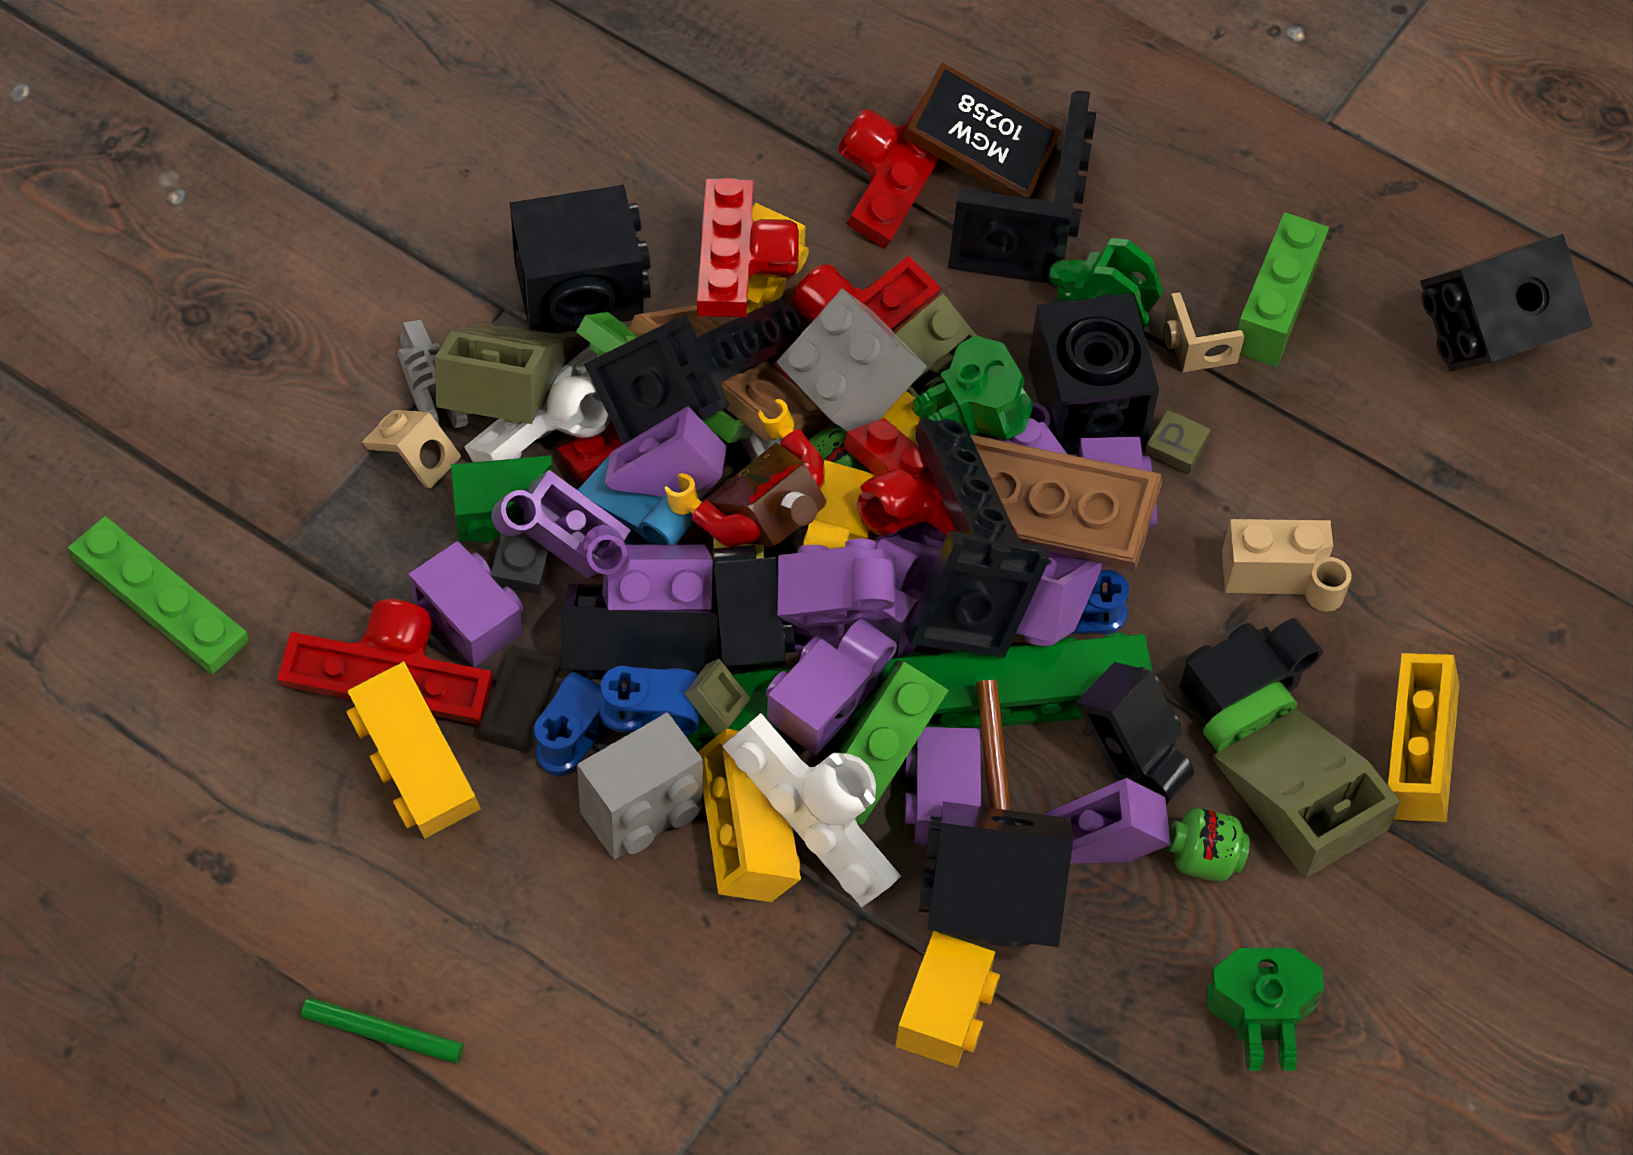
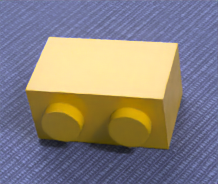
[895,931,1000,1068]

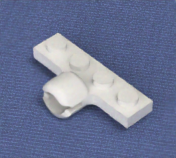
[464,346,611,462]
[723,713,901,908]

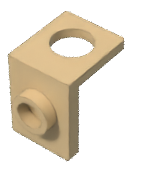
[1163,292,1244,373]
[362,410,461,488]

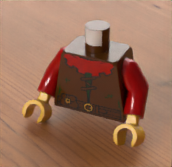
[664,399,827,547]

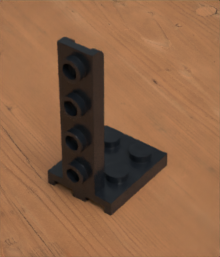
[948,91,1097,284]
[584,297,802,445]
[905,418,1050,658]

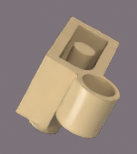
[1222,519,1352,612]

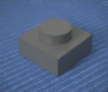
[491,534,551,594]

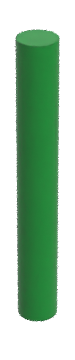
[301,997,464,1064]

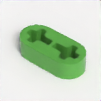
[1203,682,1297,753]

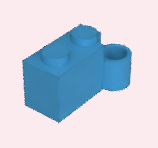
[577,454,696,545]

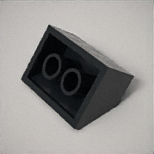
[561,584,719,677]

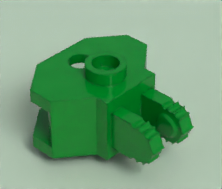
[1049,238,1163,330]
[912,336,1033,440]
[1206,948,1324,1071]

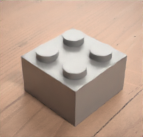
[777,288,928,431]
[577,712,703,860]

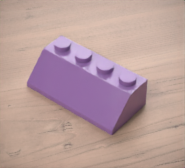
[876,523,1102,646]

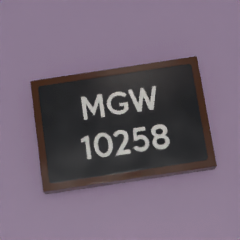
[903,63,1062,198]

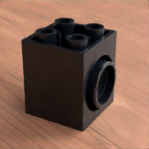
[509,185,651,333]
[1420,234,1593,371]
[1028,293,1159,455]
[919,801,1073,947]

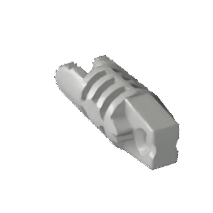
[397,320,469,428]

